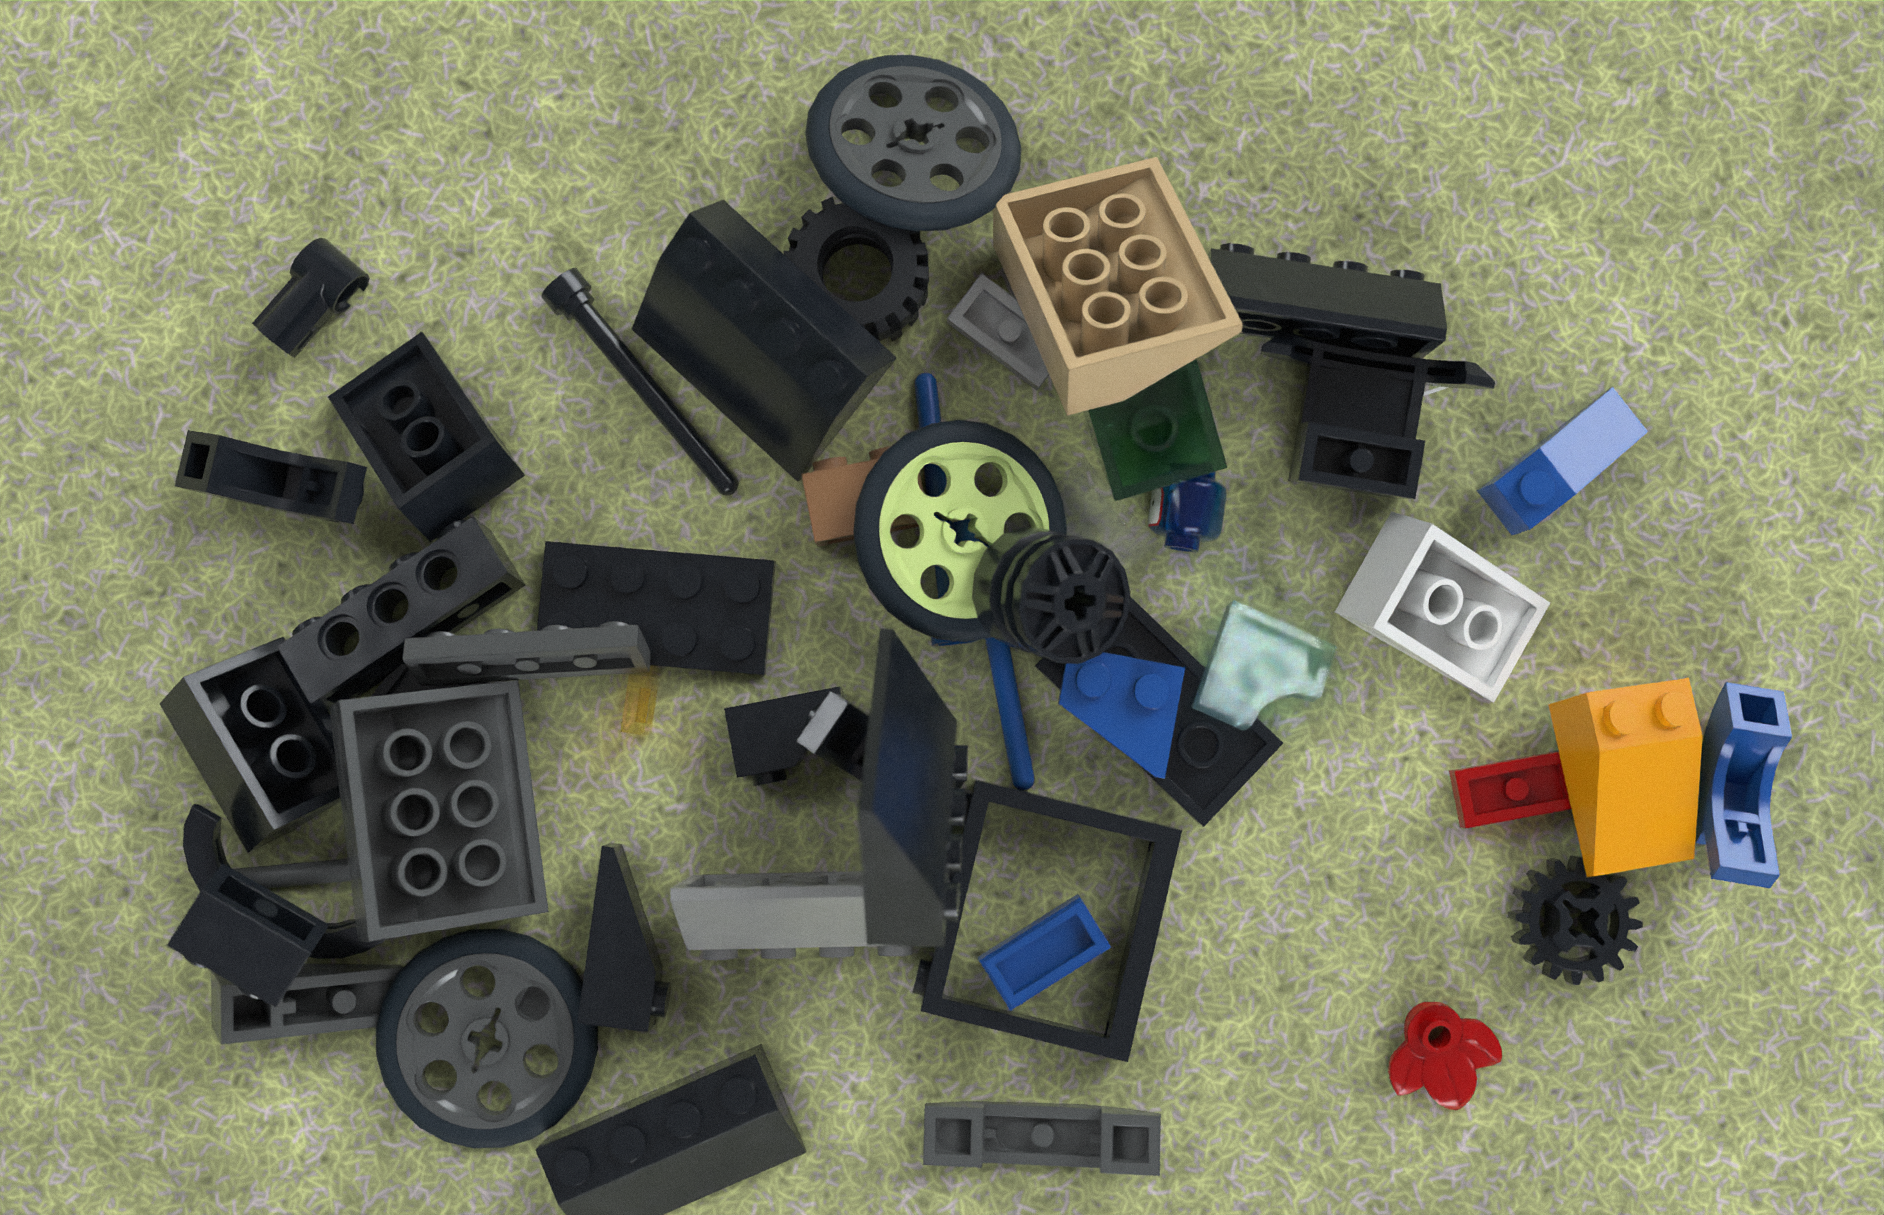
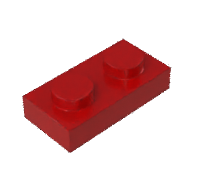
[1449,750,1571,829]

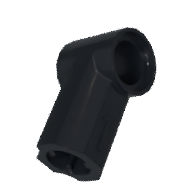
[252,238,370,358]

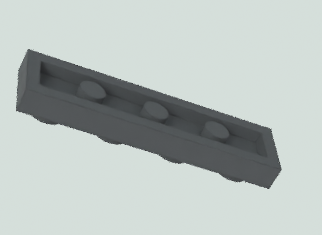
[403,621,651,686]

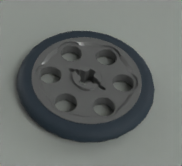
[805,55,1022,231]
[376,929,598,1149]

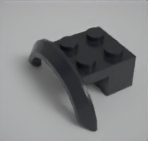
[1261,332,1495,499]
[166,804,386,1008]

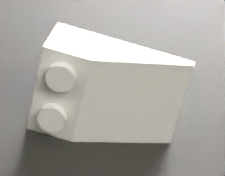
[1335,511,1550,703]

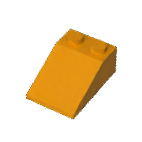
[1548,678,1702,877]

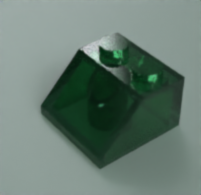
[1083,359,1228,501]

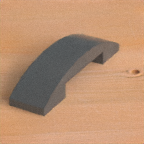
[923,1101,1161,1176]

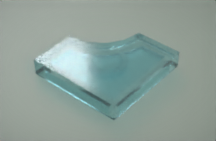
[1192,600,1337,731]

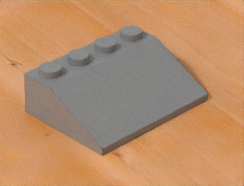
[670,871,913,960]

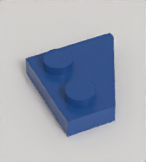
[1058,652,1185,779]

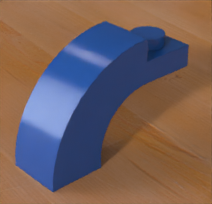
[1695,682,1792,888]

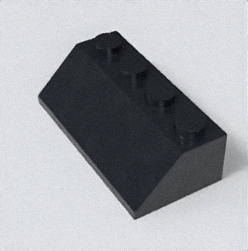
[1207,243,1447,359]
[535,1044,807,1215]

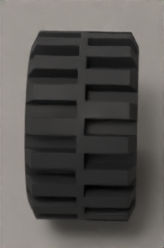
[784,197,929,342]

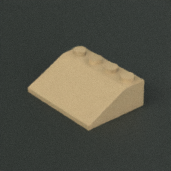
[993,157,1243,416]

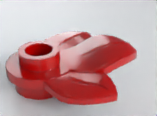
[1388,1002,1502,1110]

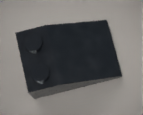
[328,332,525,542]

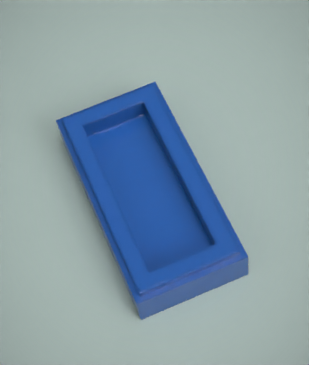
[978,894,1111,1011]

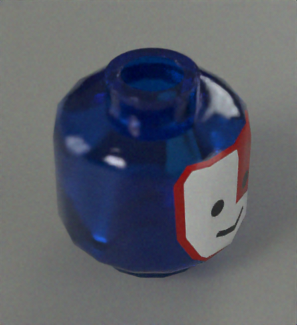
[1148,465,1227,552]

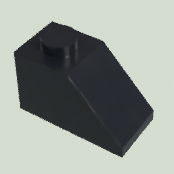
[724,686,844,786]

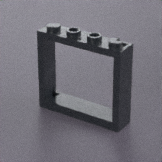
[912,779,1182,1062]

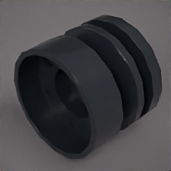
[972,527,1131,664]

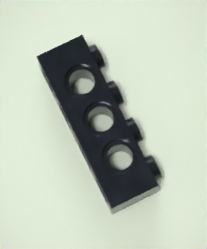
[277,516,526,711]

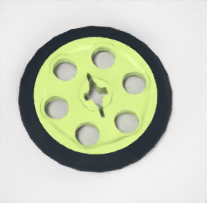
[853,420,1067,642]

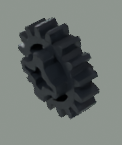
[1508,855,1643,985]

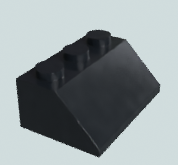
[160,637,341,853]

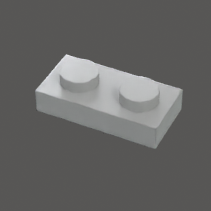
[947,273,1049,391]

